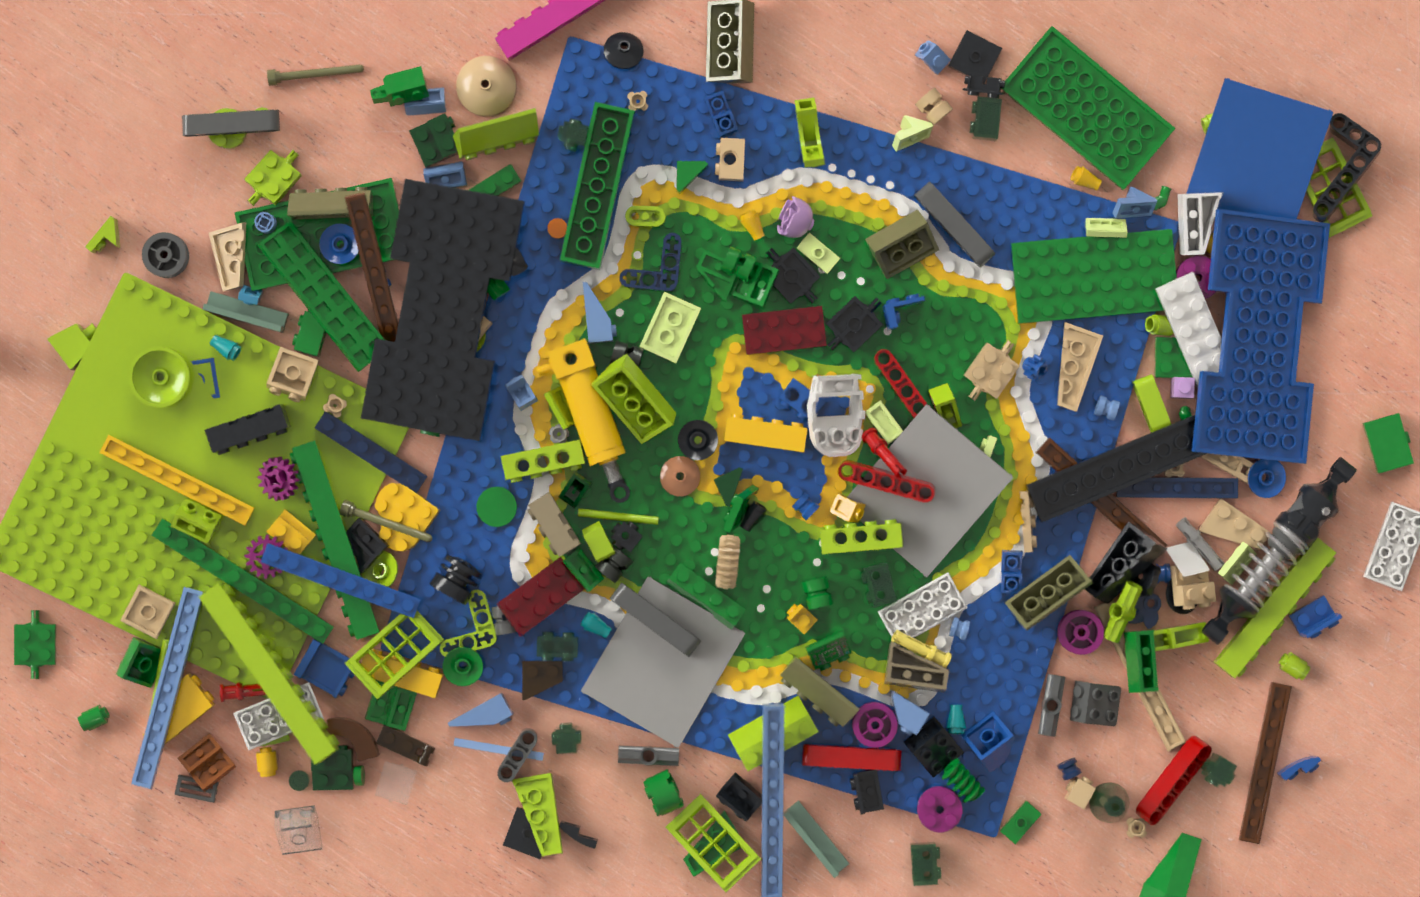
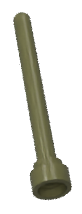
[267,64,364,86]
[340,500,433,542]

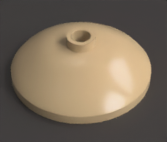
[456,56,516,116]

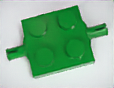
[14,610,56,679]

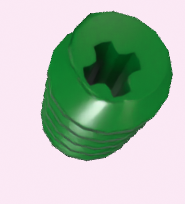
[942,759,985,803]

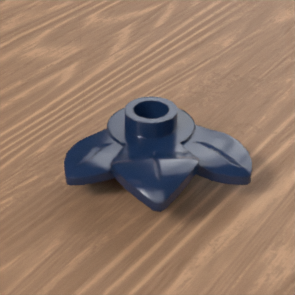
[1128,593,1161,629]

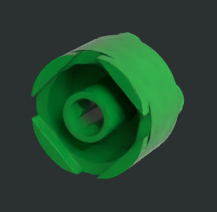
[643,769,685,816]

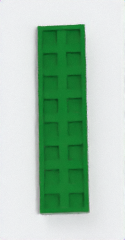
[257,221,384,372]

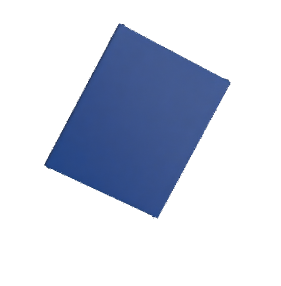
[1186,78,1333,219]

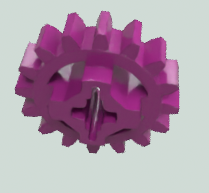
[257,456,300,501]
[244,534,288,579]

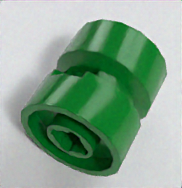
[721,246,757,281]
[802,576,833,610]

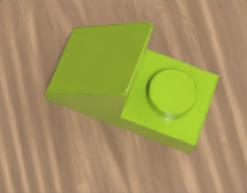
[85,216,120,253]
[582,521,615,563]

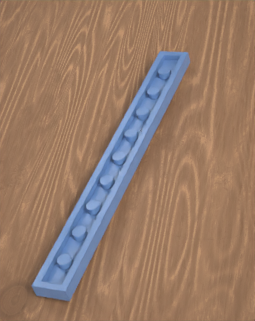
[131,587,205,789]
[761,703,784,897]

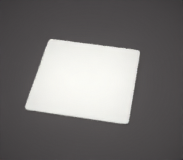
[1166,542,1210,577]

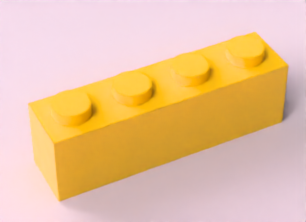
[724,414,807,453]
[361,648,444,698]

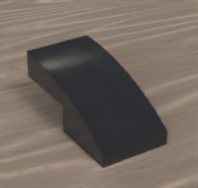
[559,820,598,849]

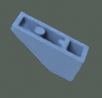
[583,282,617,344]
[448,693,514,727]

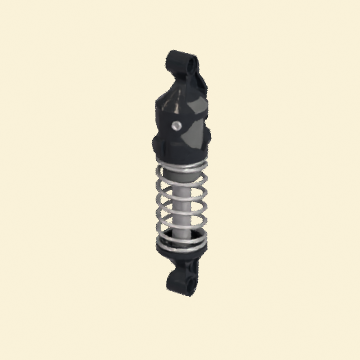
[1201,457,1357,645]

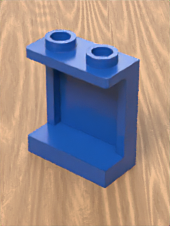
[293,639,355,698]

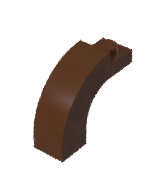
[326,717,380,762]

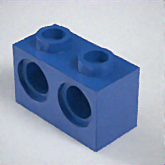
[779,378,826,422]

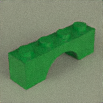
[666,563,746,630]

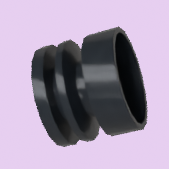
[429,554,483,605]

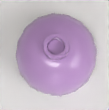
[777,196,814,238]

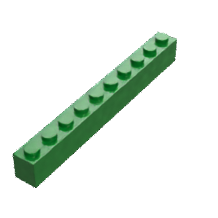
[289,441,379,640]

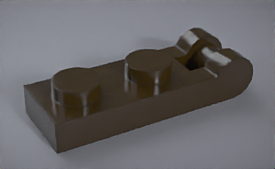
[376,725,435,767]

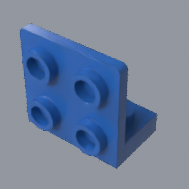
[882,294,925,331]
[1288,595,1342,639]

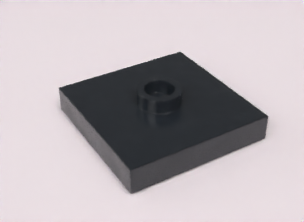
[948,30,1002,84]
[503,807,542,859]

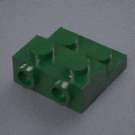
[409,114,458,168]
[311,745,354,790]

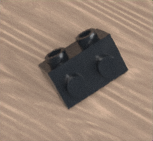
[850,770,884,815]
[716,772,762,822]

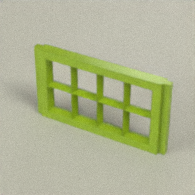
[1306,137,1373,238]
[345,611,444,700]
[666,794,761,892]

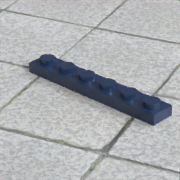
[315,412,428,493]
[1116,477,1238,498]

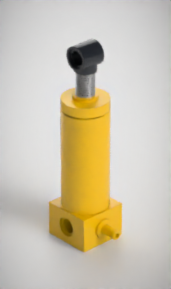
[537,339,630,503]

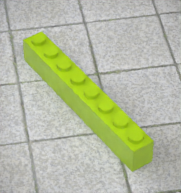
[1213,538,1336,678]

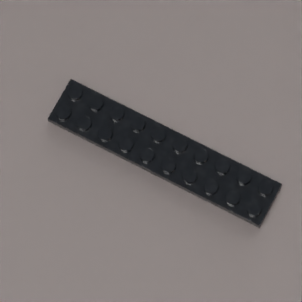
[1026,414,1207,522]

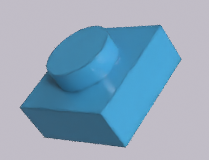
[238,285,263,305]

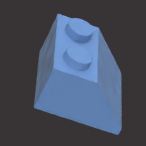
[891,690,929,736]

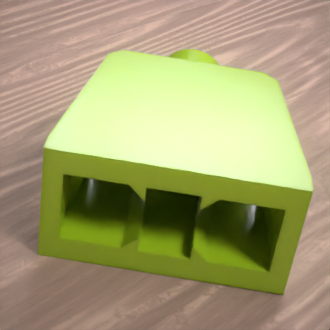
[48,323,97,370]

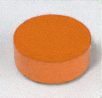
[548,218,567,239]

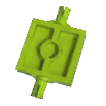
[244,150,302,206]

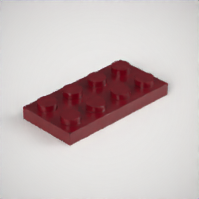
[742,306,827,355]
[497,557,584,637]

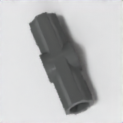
[1038,674,1065,737]
[618,745,679,766]

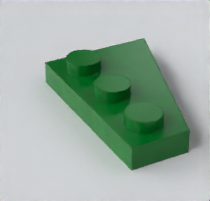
[683,810,741,877]

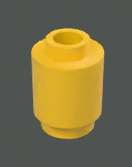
[256,746,278,777]

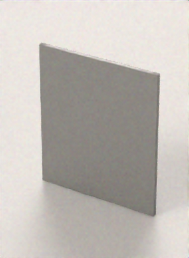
[847,404,1013,577]
[581,577,745,748]

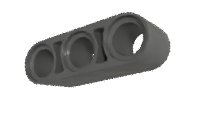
[497,728,537,782]

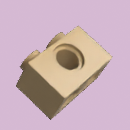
[715,138,745,181]

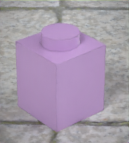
[1170,377,1195,399]

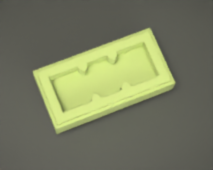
[1085,218,1127,238]
[796,233,840,274]
[865,400,903,444]

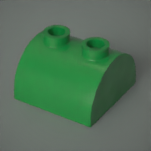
[116,637,161,688]

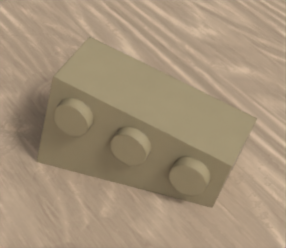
[527,492,582,557]
[884,642,949,693]

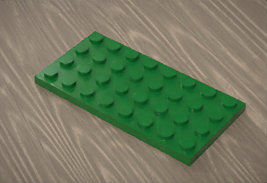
[1001,26,1175,190]
[234,178,399,291]
[1011,229,1177,324]

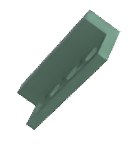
[203,291,289,333]
[783,800,849,878]

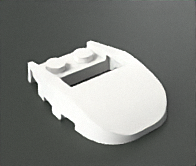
[807,374,865,457]

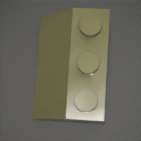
[865,210,939,279]

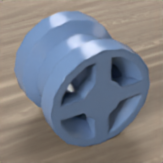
[949,617,970,640]

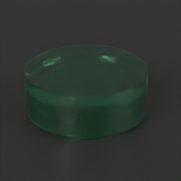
[289,770,310,791]

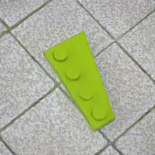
[512,773,563,857]

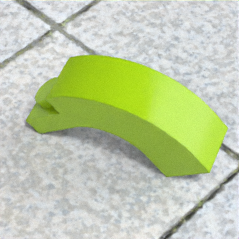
[794,98,825,168]

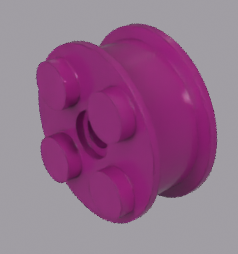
[1176,256,1217,299]
[1057,610,1104,655]
[852,702,898,748]
[917,786,962,833]

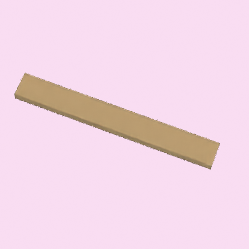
[1094,600,1186,751]

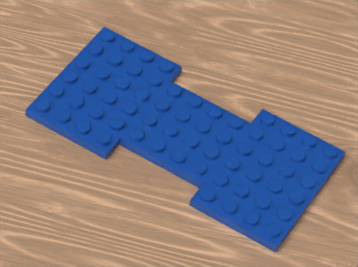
[1192,209,1330,464]

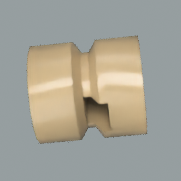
[915,88,953,126]

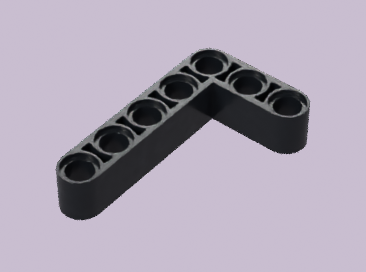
[1313,113,1381,222]

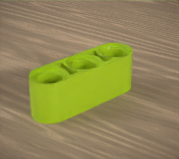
[1132,374,1171,432]

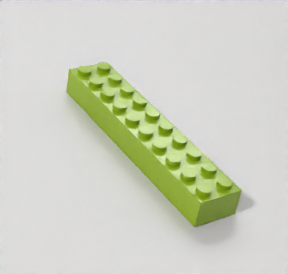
[199,583,340,765]

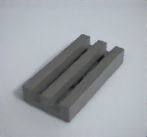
[175,775,219,803]

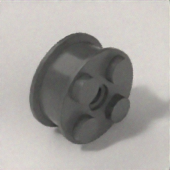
[142,232,189,278]

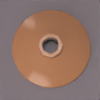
[660,456,700,496]

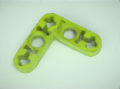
[440,589,497,657]

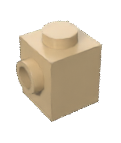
[1064,776,1096,809]

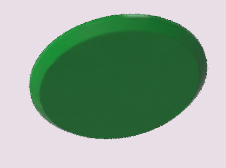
[476,487,517,527]

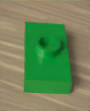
[562,548,604,592]
[999,800,1041,845]

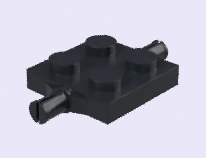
[766,247,820,304]
[826,296,883,353]

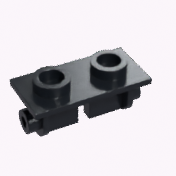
[962,74,1006,98]

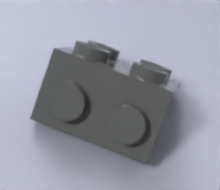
[1070,681,1121,726]

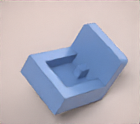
[915,40,951,75]
[505,375,538,411]

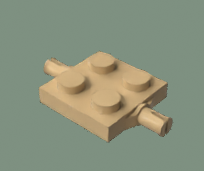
[963,340,1020,401]

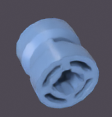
[254,212,277,234]
[1094,395,1120,421]

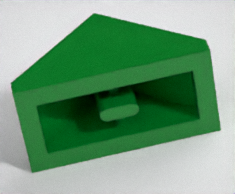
[677,161,708,194]

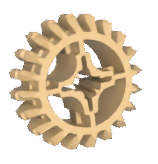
[715,535,740,589]

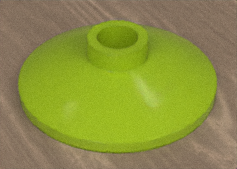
[361,551,398,587]

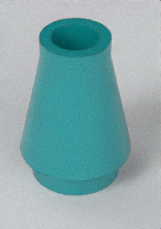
[210,335,242,361]
[580,612,612,638]
[946,705,966,734]

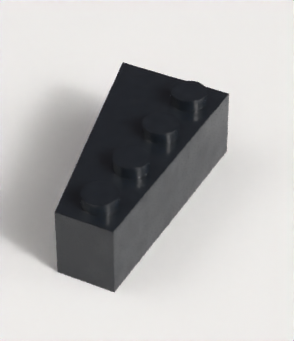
[205,404,291,455]
[1085,521,1168,604]

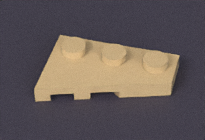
[209,223,246,291]
[1020,491,1037,552]
[1198,498,1271,549]

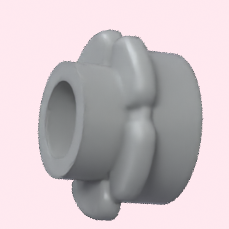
[549,424,569,444]

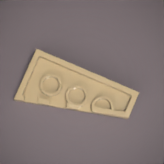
[1057,322,1103,412]

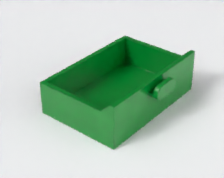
[1362,413,1414,474]

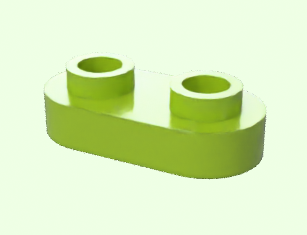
[625,206,666,227]

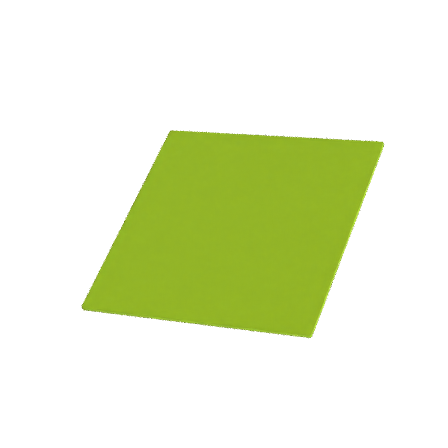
[0,273,409,699]

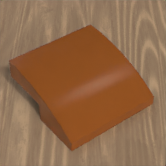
[177,733,236,792]

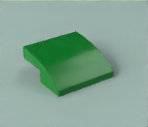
[729,261,779,307]
[365,680,417,731]

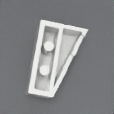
[1178,192,1222,255]

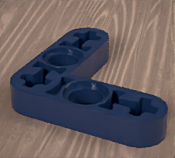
[619,233,682,292]

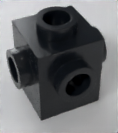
[611,521,643,552]

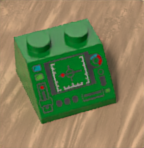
[805,630,852,671]

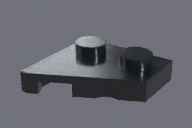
[346,517,389,573]

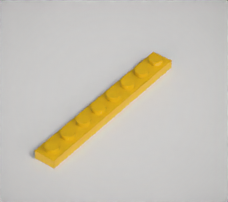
[99,435,255,526]

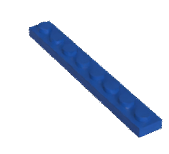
[261,543,421,618]

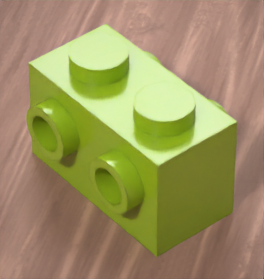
[171,498,222,544]

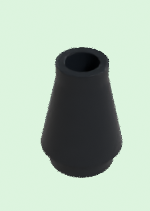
[740,501,767,532]

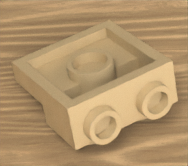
[266,347,319,402]
[1170,562,1216,610]

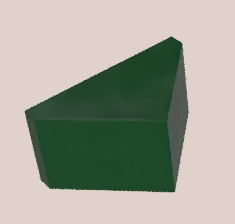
[714,467,743,507]
[559,471,593,509]

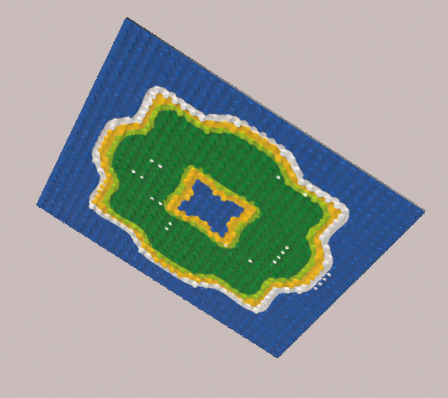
[381,36,1179,837]

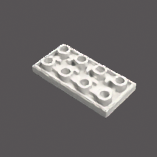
[1363,502,1420,591]
[877,572,968,646]
[233,682,324,751]

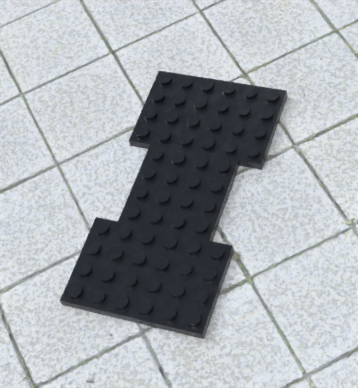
[361,179,525,441]

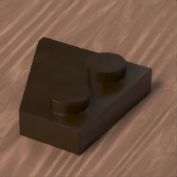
[522,661,563,700]

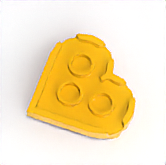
[375,483,441,551]

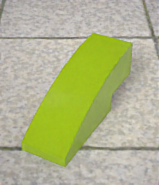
[1154,622,1209,652]

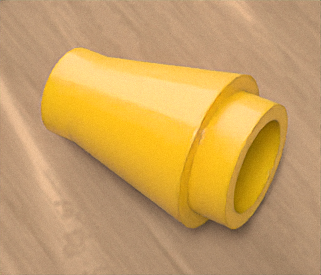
[1070,166,1102,191]
[740,209,765,241]

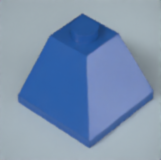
[961,711,1015,773]

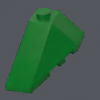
[1139,833,1202,897]

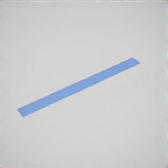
[453,738,544,761]

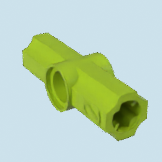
[1104,581,1142,643]

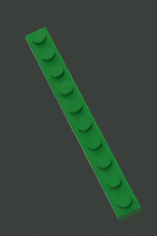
[151,518,334,644]

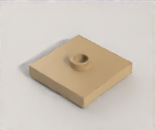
[120,584,176,639]

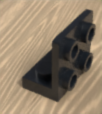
[904,716,964,777]

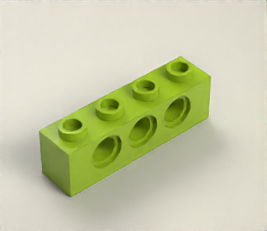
[501,440,586,483]
[820,519,904,554]

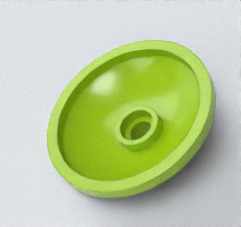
[128,346,190,407]

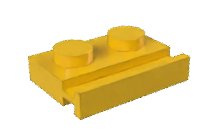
[266,509,316,555]

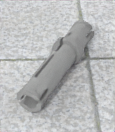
[1175,517,1224,571]

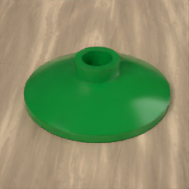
[443,647,483,686]

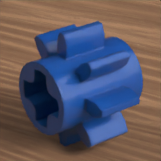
[1022,354,1047,381]

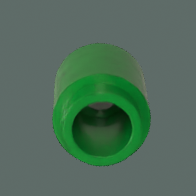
[78,705,110,731]

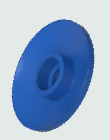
[320,224,359,264]
[1248,459,1286,498]

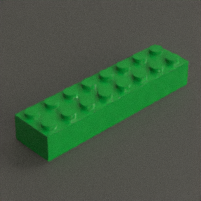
[560,102,635,270]

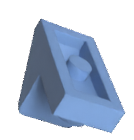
[1113,187,1157,219]

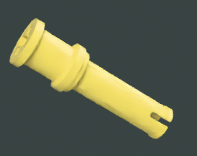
[891,630,952,668]

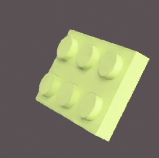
[639,292,701,363]

